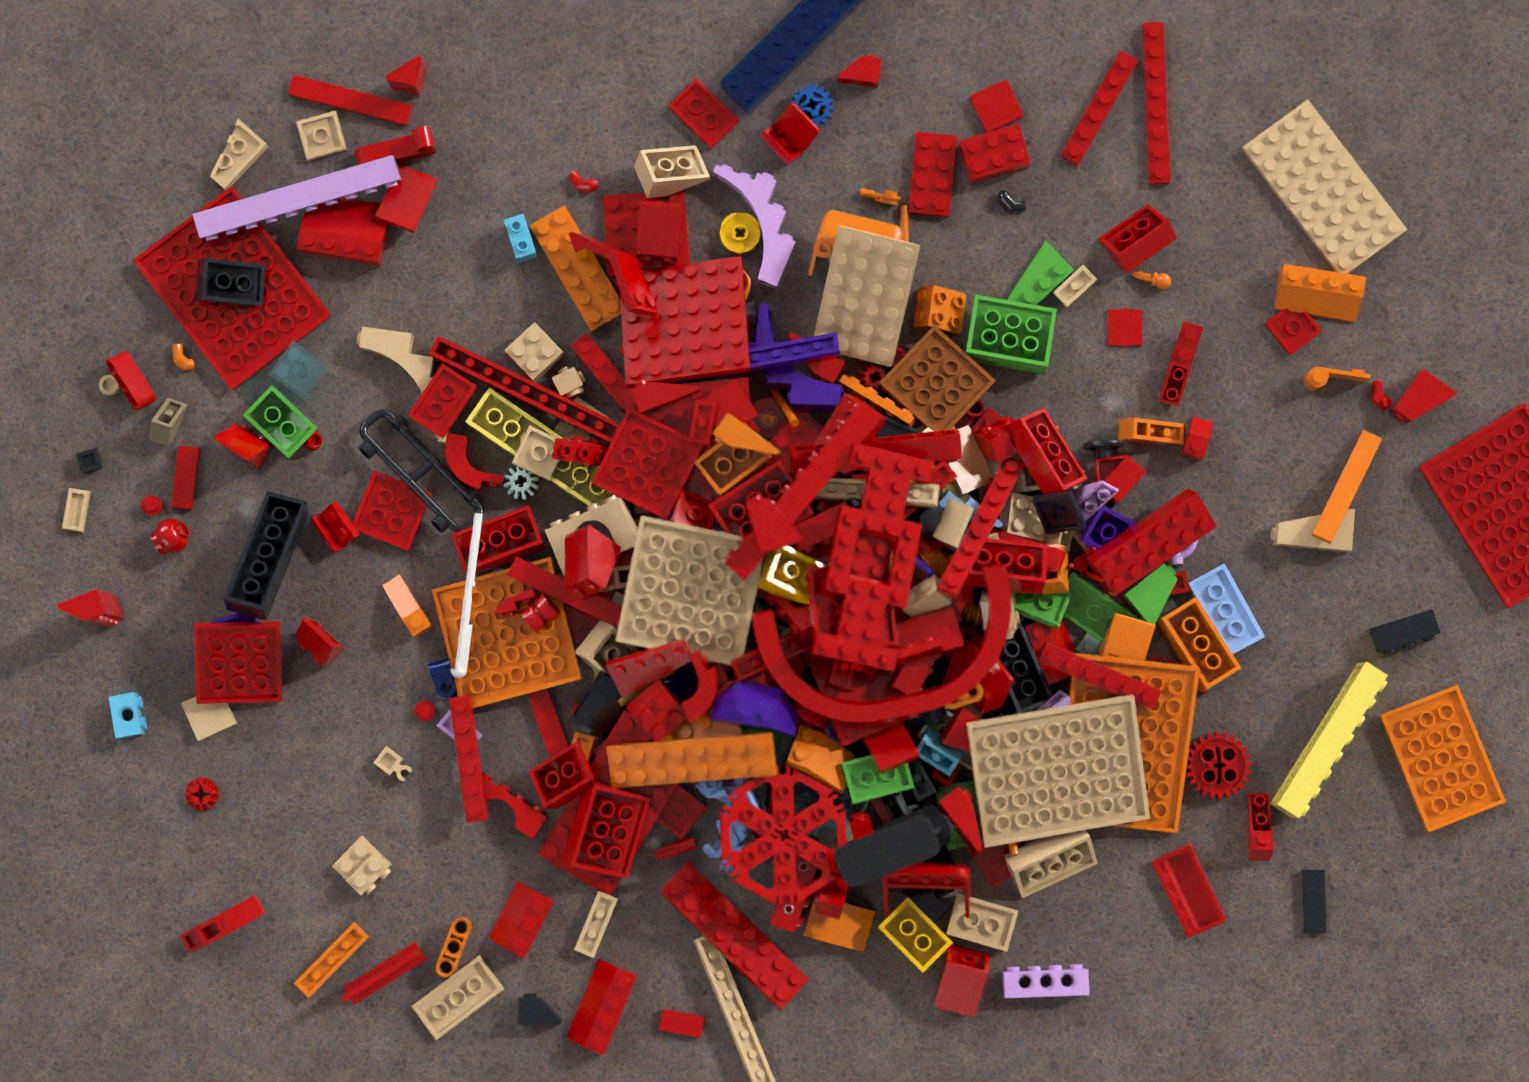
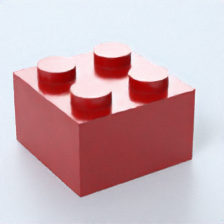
[627,679,687,743]

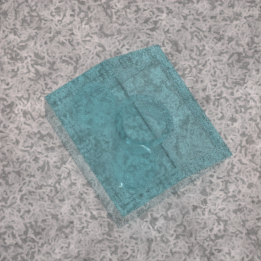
[269,341,330,401]

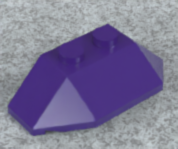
[710,681,798,736]

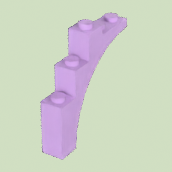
[713,164,796,290]

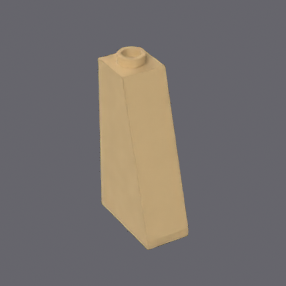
[1271,509,1355,552]

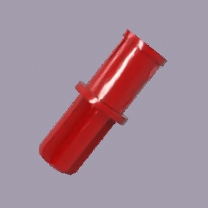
[655,836,697,861]

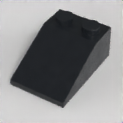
[195,258,265,306]

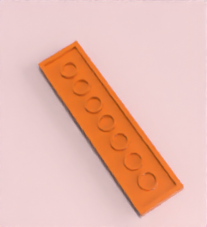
[607,732,777,788]

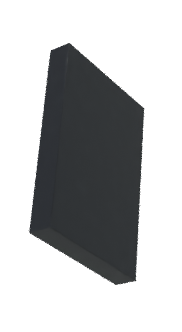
[568,671,629,741]

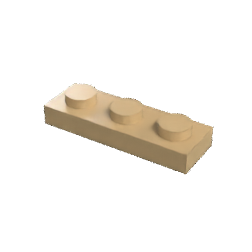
[574,891,618,958]

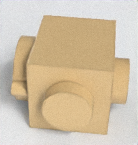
[552,366,585,399]

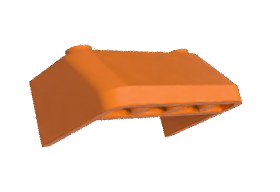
[808,210,904,276]

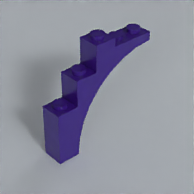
[749,304,845,411]

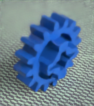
[790,84,834,127]

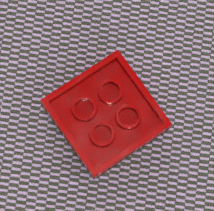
[352,470,433,551]

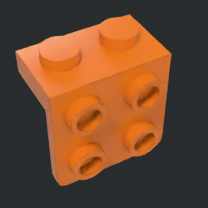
[914,285,966,334]

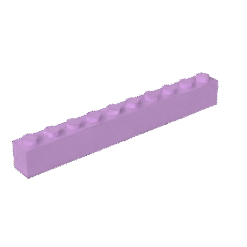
[192,155,401,241]

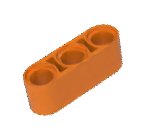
[436,917,472,977]

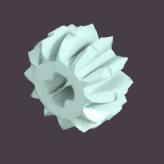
[504,466,539,500]

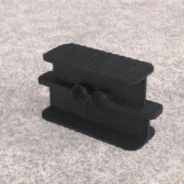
[834,806,953,887]

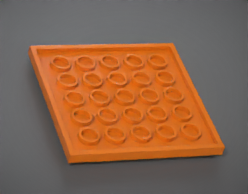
[432,557,583,709]

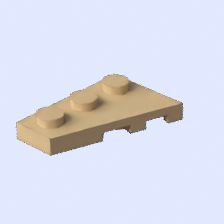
[210,119,269,191]

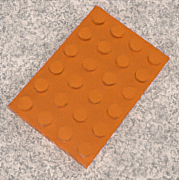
[1379,685,1506,833]

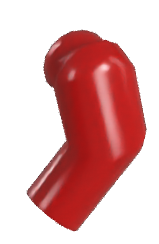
[568,171,598,193]

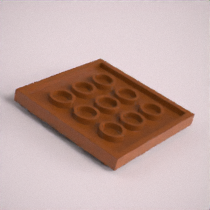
[878,325,996,431]

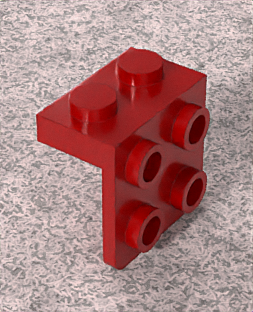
[760,103,820,165]

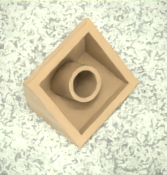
[933,498,974,548]

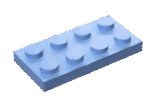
[1188,563,1265,654]

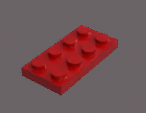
[908,132,957,217]

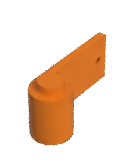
[1303,367,1371,391]

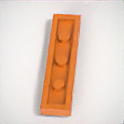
[294,922,370,998]

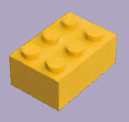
[877,896,953,972]

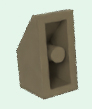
[149,398,187,446]

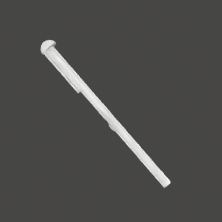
[451,513,483,678]

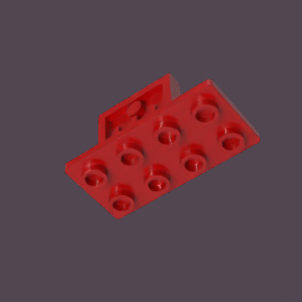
[884,606,964,671]

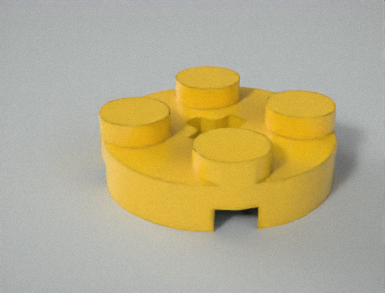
[720,212,761,255]

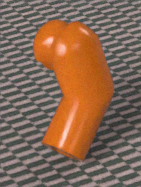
[172,344,195,371]

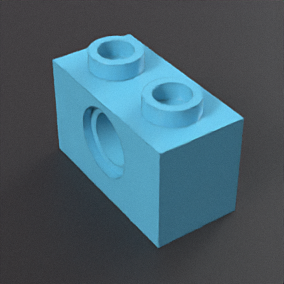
[504,214,537,263]
[109,692,147,739]
[916,728,965,776]

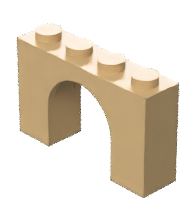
[545,495,638,577]

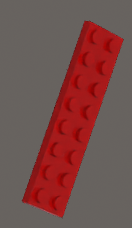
[659,861,809,1010]

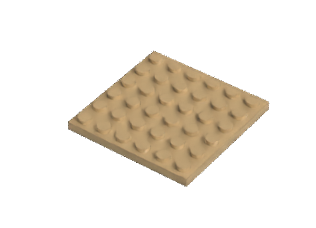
[616,516,763,665]

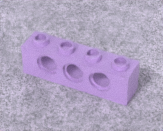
[1002,964,1089,998]

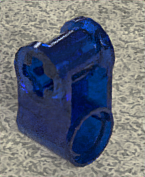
[428,658,457,700]

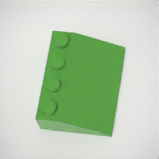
[965,295,1057,375]

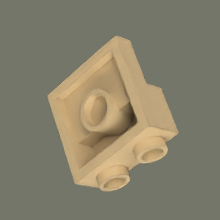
[332,836,392,896]

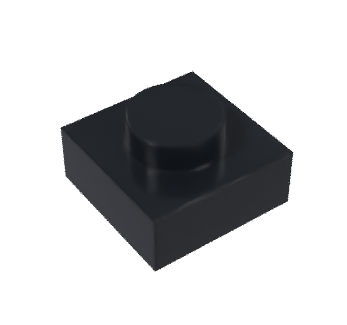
[76,448,103,474]

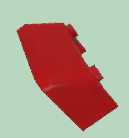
[883,863,971,918]

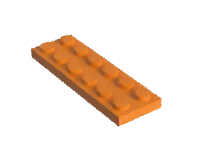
[529,205,622,332]

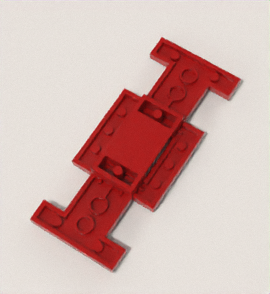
[811,443,934,671]

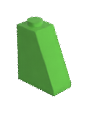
[1122,563,1177,624]

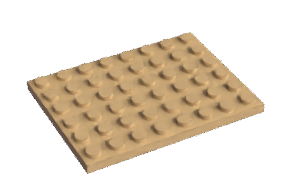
[966,695,1150,847]

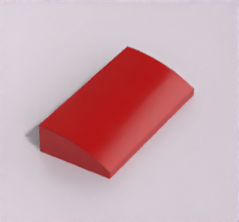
[1152,842,1227,938]

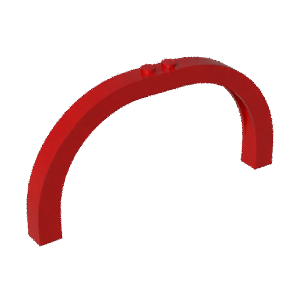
[751,563,1011,722]

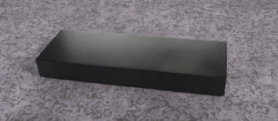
[1302,869,1327,933]

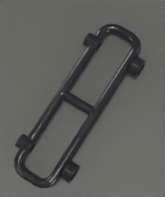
[359,409,484,533]

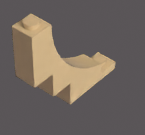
[357,327,450,444]

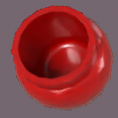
[150,519,190,555]

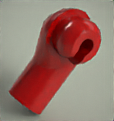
[1371,380,1392,410]

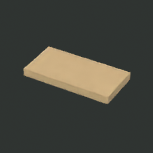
[411,955,505,1040]

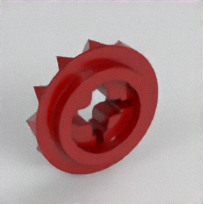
[184,777,219,811]

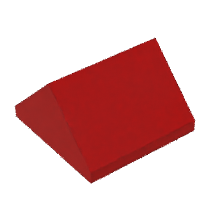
[385,55,427,96]

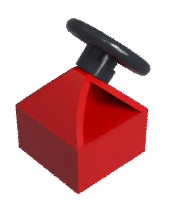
[1082,440,1147,507]

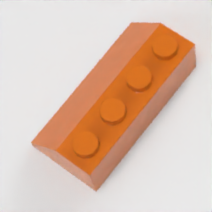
[1274,264,1366,322]

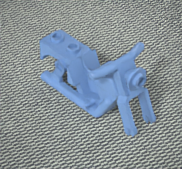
[698,778,765,872]

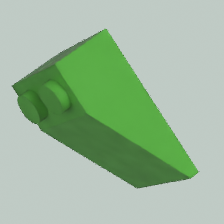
[243,385,318,458]

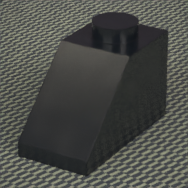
[519,993,562,1024]

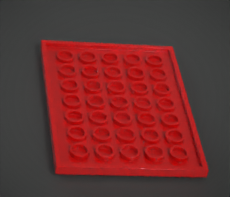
[133,186,332,391]
[1418,403,1529,609]

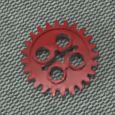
[1185,731,1253,799]

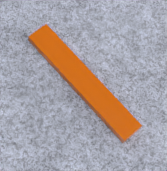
[1312,430,1382,545]

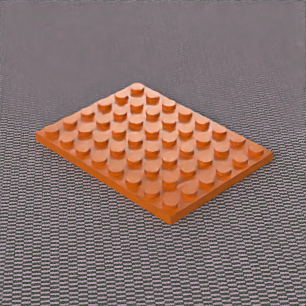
[1069,653,1200,833]

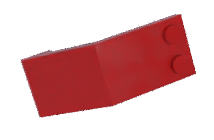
[568,231,657,316]

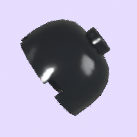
[906,501,943,536]

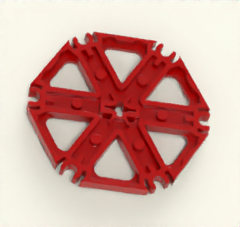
[719,767,846,905]

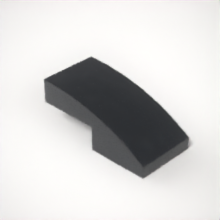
[903,888,949,924]

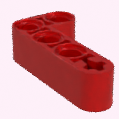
[354,126,437,165]

